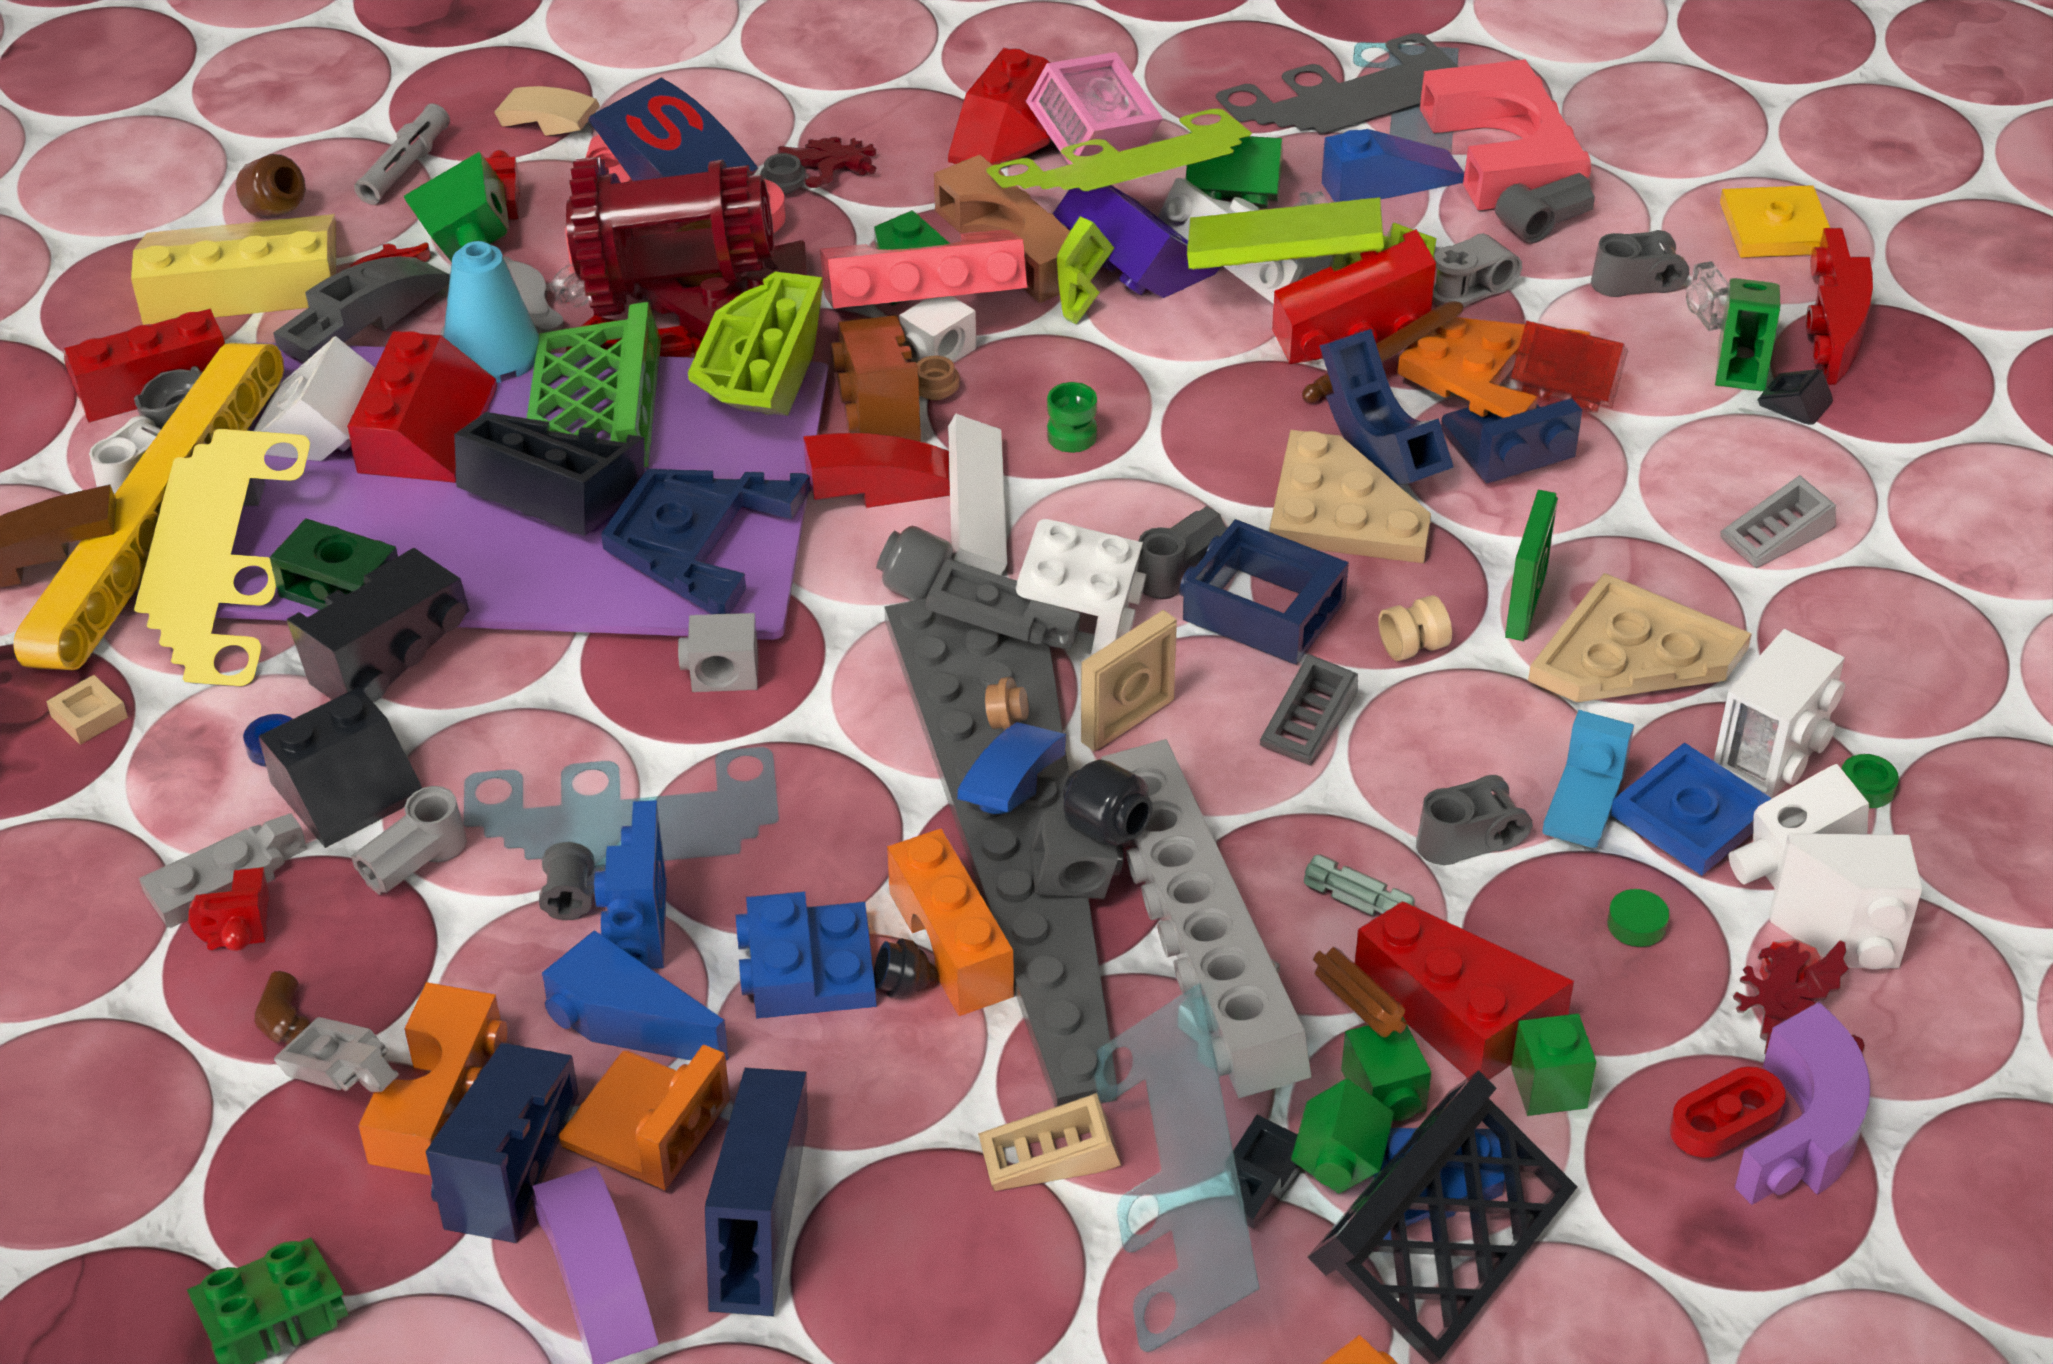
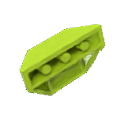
[688,272,823,416]

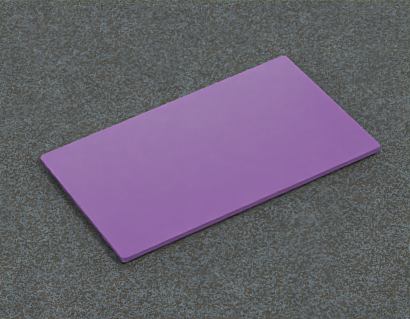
[215,343,829,640]

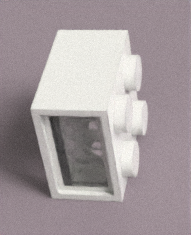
[1714,629,1845,798]

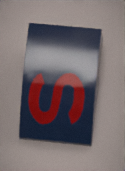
[588,77,758,224]

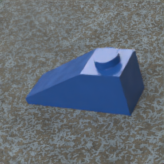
[1321,129,1465,202]
[542,930,729,1061]

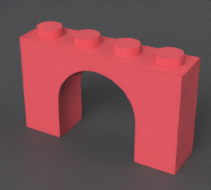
[1419,59,1591,210]
[820,229,1027,308]

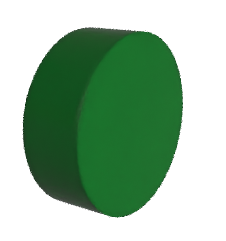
[1841,754,1899,808]
[1607,889,1669,947]

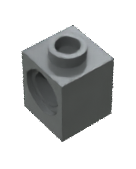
[1029,811,1124,899]

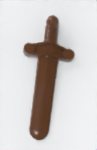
[1302,301,1464,403]

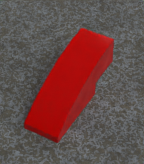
[803,433,950,508]

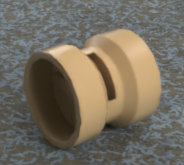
[1378,595,1452,661]

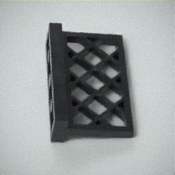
[1308,1070,1578,1364]

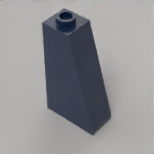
[705,1067,808,1316]

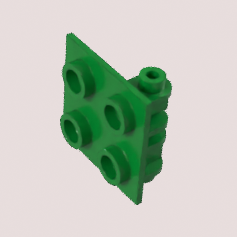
[186,1237,348,1364]

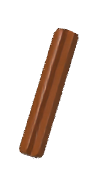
[1313,947,1407,1038]

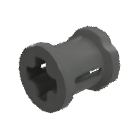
[539,842,595,920]

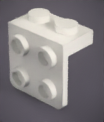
[1016,519,1147,655]

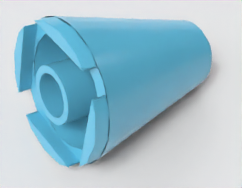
[443,241,539,383]

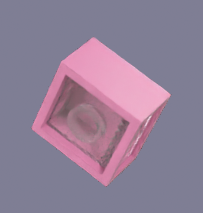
[1026,52,1163,165]

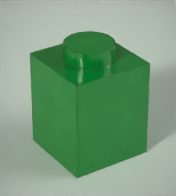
[1511,1013,1597,1116]
[1341,1017,1432,1121]
[1291,1078,1394,1194]

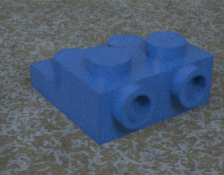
[594,800,667,969]
[735,891,877,1019]

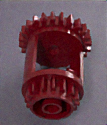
[566,156,774,317]

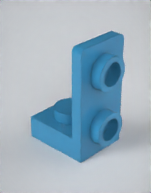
[1542,710,1634,848]

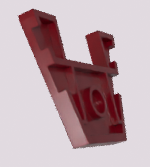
[630,240,807,338]

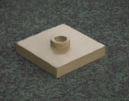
[1081,610,1177,752]

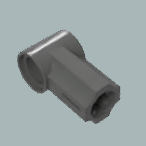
[1495,173,1595,243]
[1137,506,1227,598]

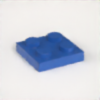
[1610,742,1772,876]

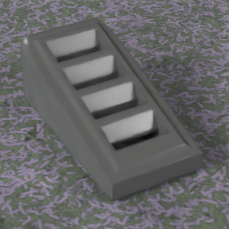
[1260,654,1358,766]

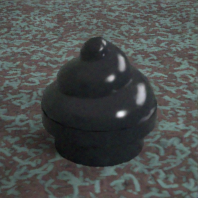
[874,938,938,999]

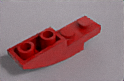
[1806,228,1873,385]

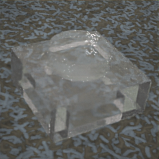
[1686,261,1729,331]

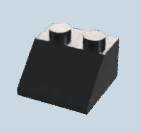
[259,687,423,848]

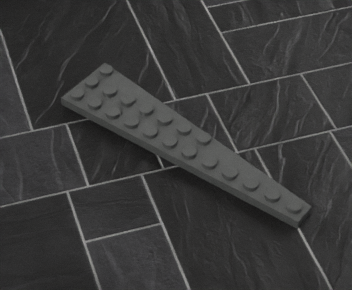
[884,599,1117,1107]

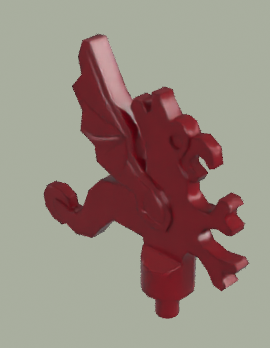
[778,137,876,188]
[1733,940,1865,1055]

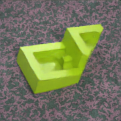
[1057,216,1114,324]

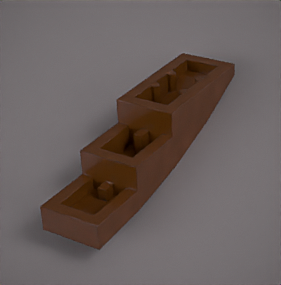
[0,484,117,588]

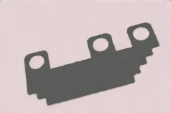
[1216,33,1459,133]

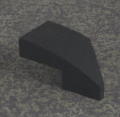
[1225,1115,1303,1229]

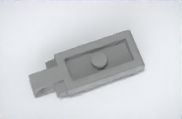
[139,813,307,928]
[274,1017,399,1092]

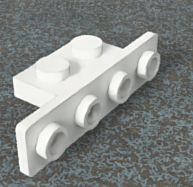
[1159,178,1303,304]

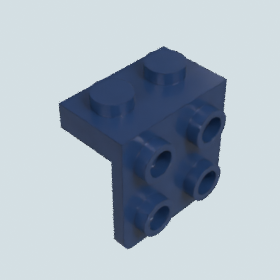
[1441,398,1582,484]

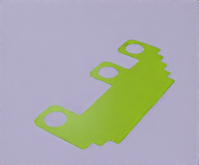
[986,109,1252,191]

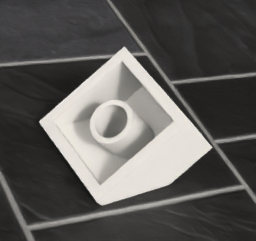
[254,336,375,461]
[1769,833,1922,969]

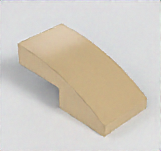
[494,86,600,136]

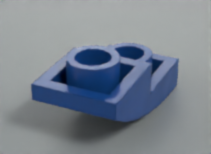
[957,722,1066,814]

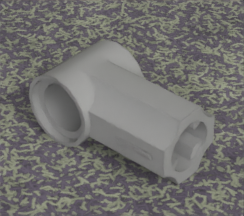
[351,786,467,895]

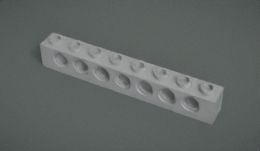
[1101,739,1312,1098]

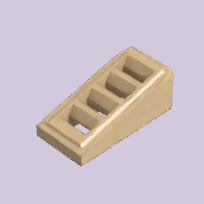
[978,1093,1121,1191]

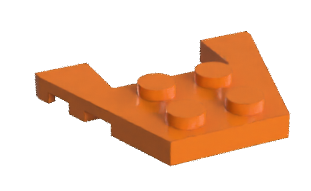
[1398,317,1591,418]

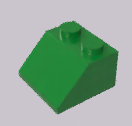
[1185,132,1283,208]

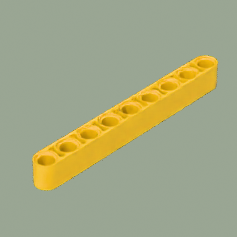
[14,343,284,670]

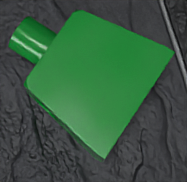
[404,151,509,262]
[1715,278,1781,391]

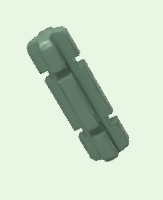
[1304,854,1415,916]

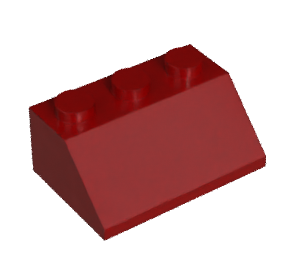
[64,308,225,423]
[347,331,497,483]

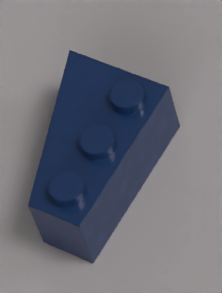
[425,1042,579,1243]

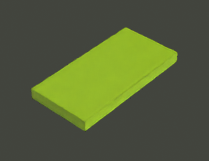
[1187,197,1384,269]

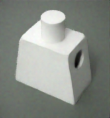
[1728,764,1869,888]

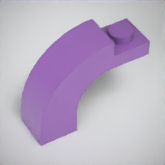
[1735,1002,1870,1205]
[530,1166,659,1364]

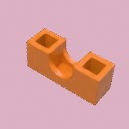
[887,828,1014,1016]
[358,982,507,1176]

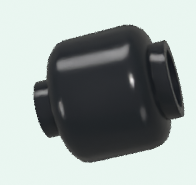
[1063,759,1153,846]

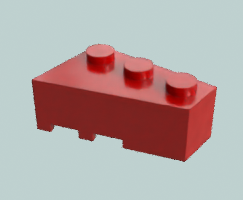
[1272,229,1436,364]
[1355,901,1574,1080]

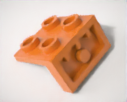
[559,1044,730,1191]

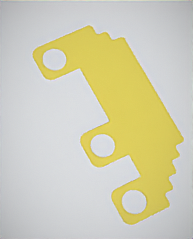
[134,429,310,686]

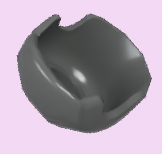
[134,366,202,429]

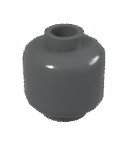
[876,525,953,600]

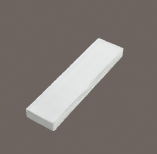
[948,414,1007,575]

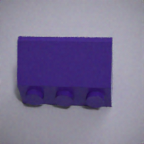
[1053,185,1221,298]

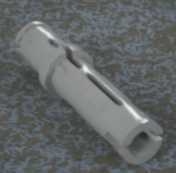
[354,103,450,205]

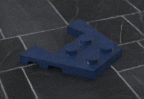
[601,469,810,614]

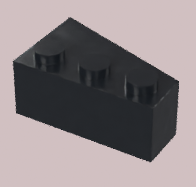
[454,412,645,536]
[286,548,470,702]

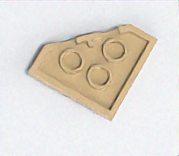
[1269,430,1431,563]
[1528,573,1752,702]

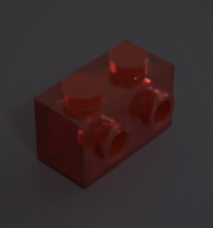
[1510,321,1628,413]

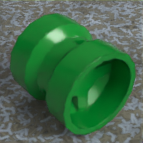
[1047,382,1097,453]

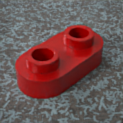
[1670,1066,1786,1158]

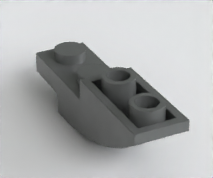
[273,256,450,362]

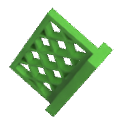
[527,302,661,467]

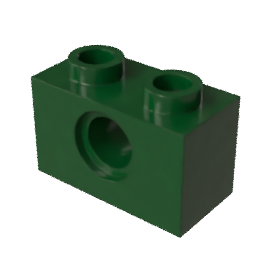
[269,518,398,610]

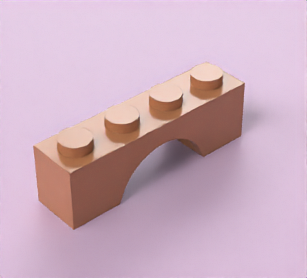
[934,155,1070,303]

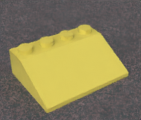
[131,214,336,325]

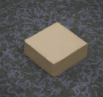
[46,675,128,745]

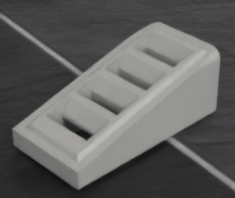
[1720,475,1836,568]

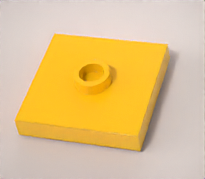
[1720,185,1830,258]

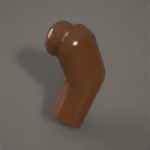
[255,971,311,1045]

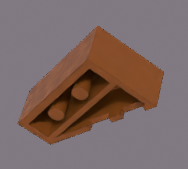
[831,315,921,442]

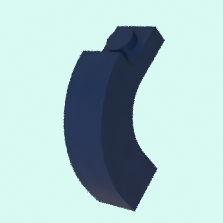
[1320,329,1454,485]

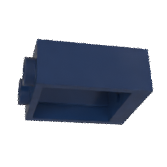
[1179,519,1349,665]

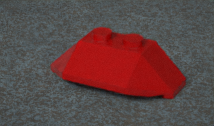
[948,47,1052,165]

